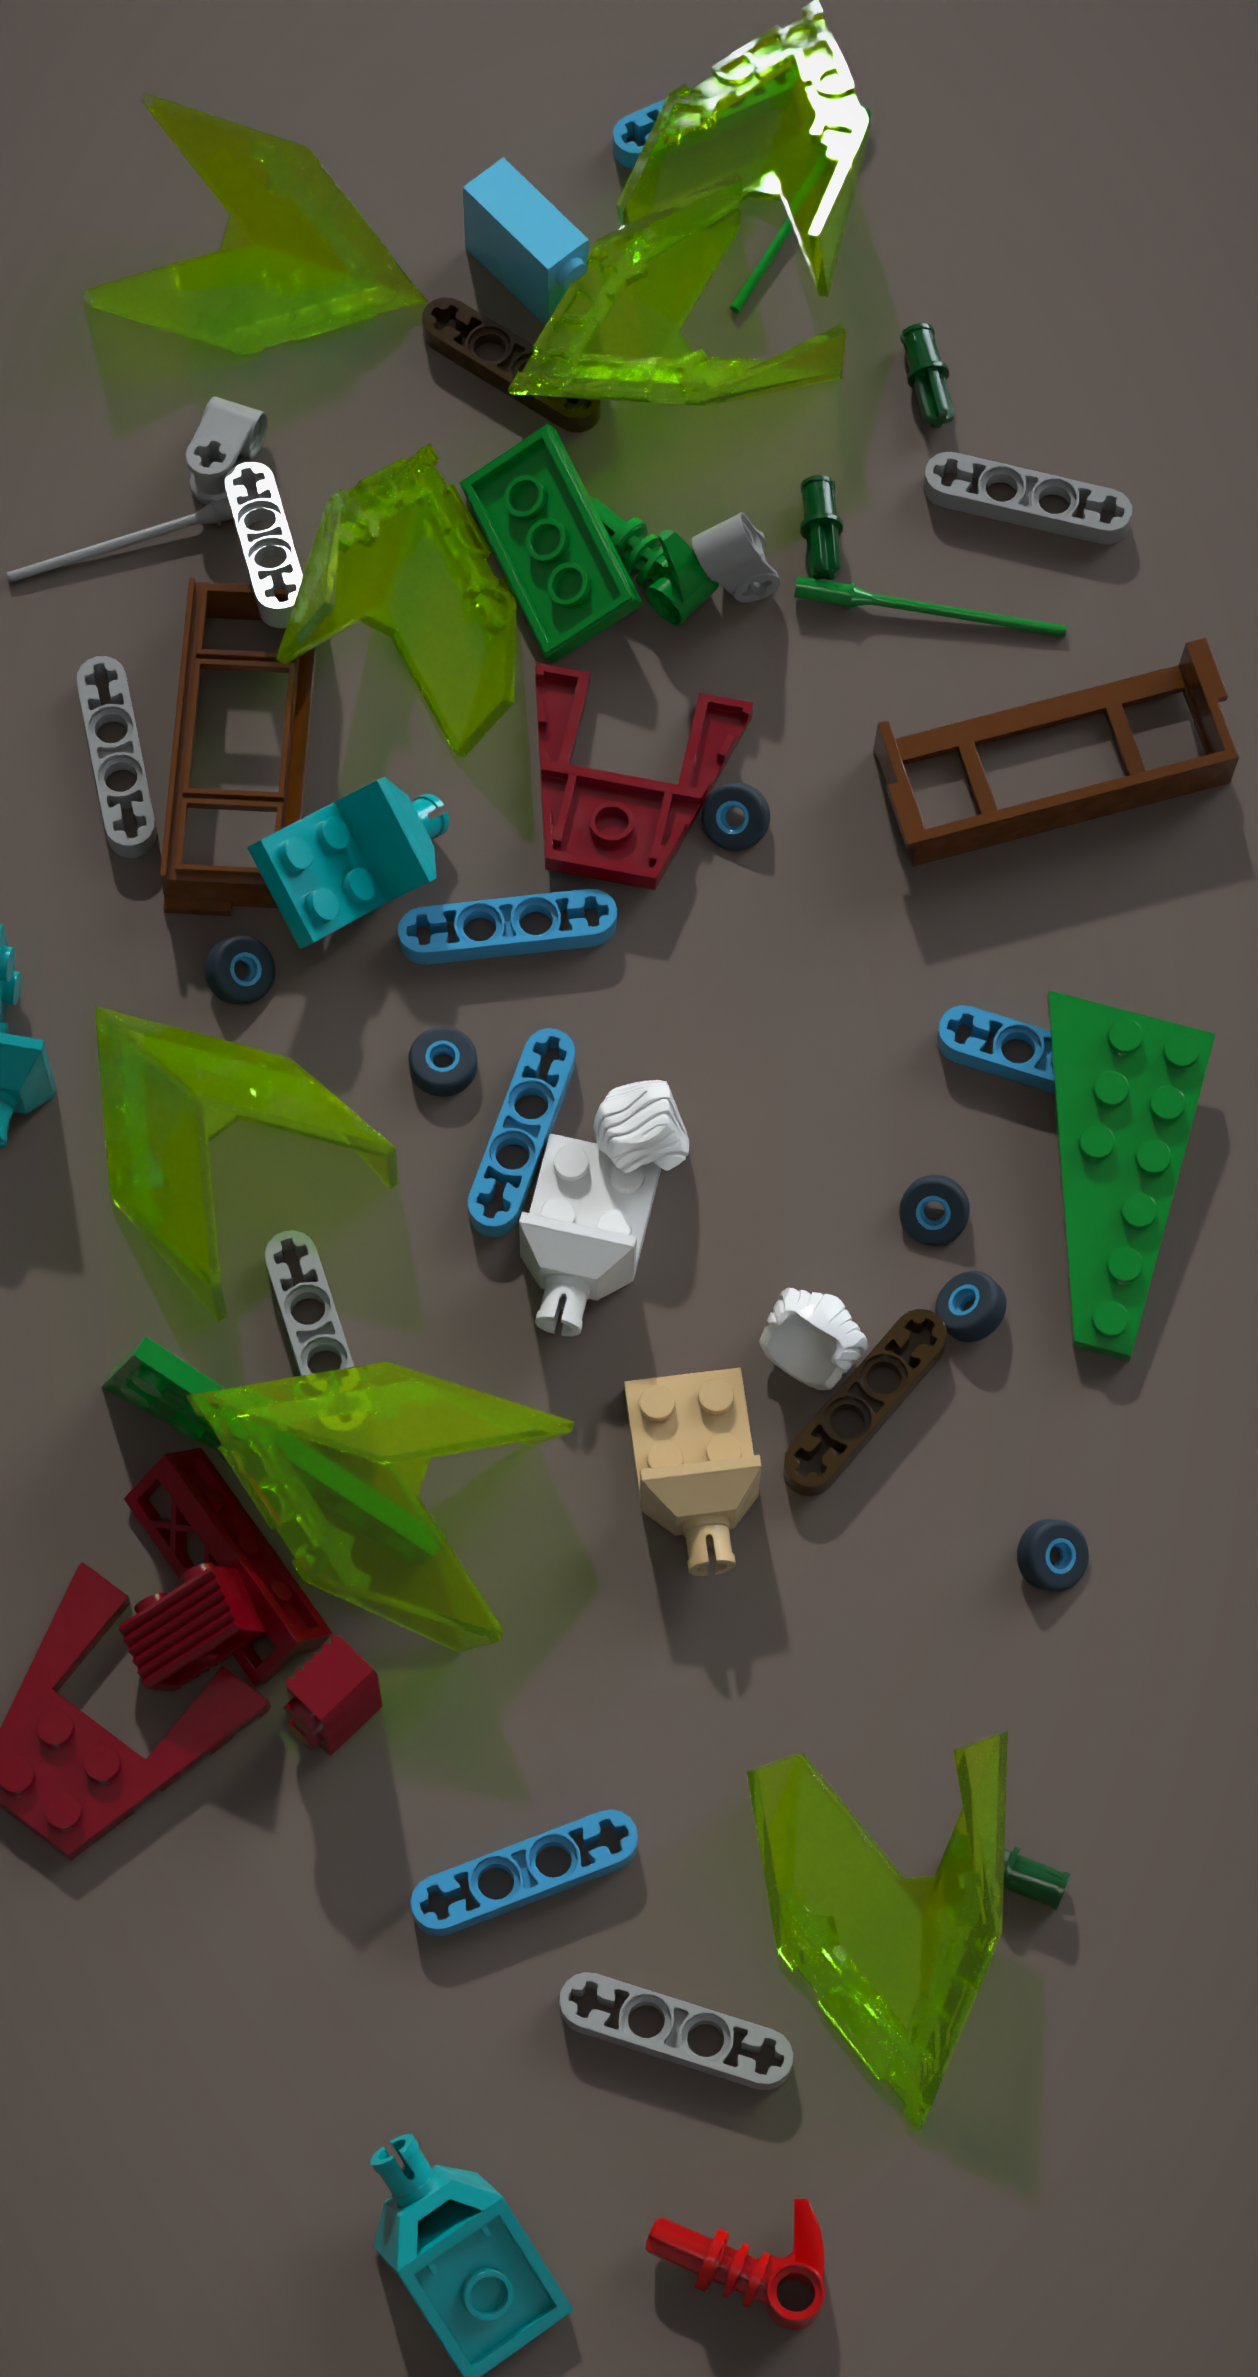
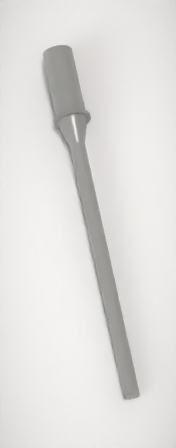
[7,489,259,583]

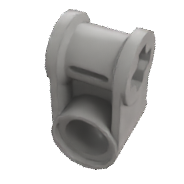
[185,396,268,505]
[692,512,781,603]

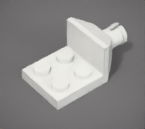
[519,1134,661,1336]

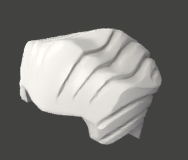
[593,1080,690,1173]
[759,1288,868,1390]

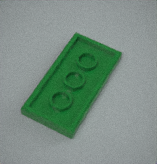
[459,424,644,663]

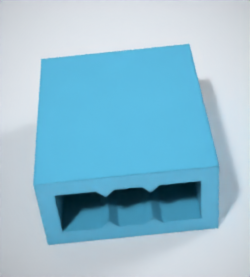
[463,157,589,329]

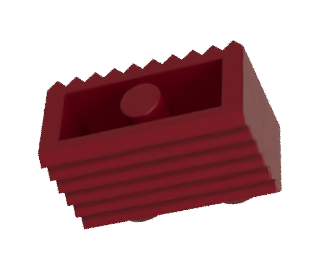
[119,1562,266,1691]
[283,1636,383,1756]

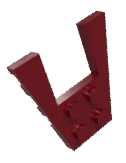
[535,663,753,890]
[0,1562,271,1861]

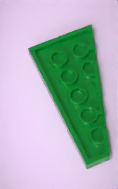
[1047,990,1216,1362]
[102,1336,447,1564]

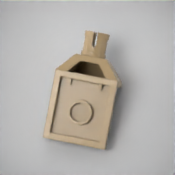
[624,1367,761,1576]

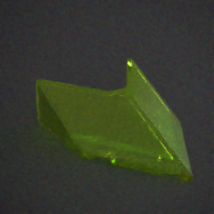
[616,0,870,297]
[82,92,428,356]
[509,172,847,406]
[276,443,517,758]
[95,1006,399,1322]
[186,1361,575,1653]
[747,1731,1008,2130]

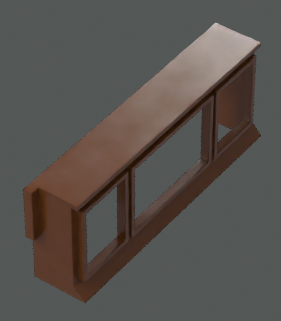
[160,577,326,916]
[873,637,1239,867]

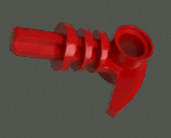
[645,2199,825,2330]

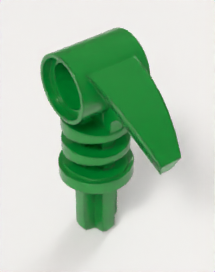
[590,497,719,626]

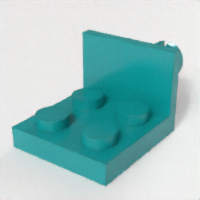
[247,777,450,949]
[0,924,56,1149]
[370,2134,574,2377]

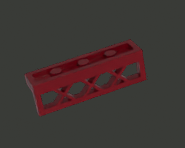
[124,1448,333,1686]

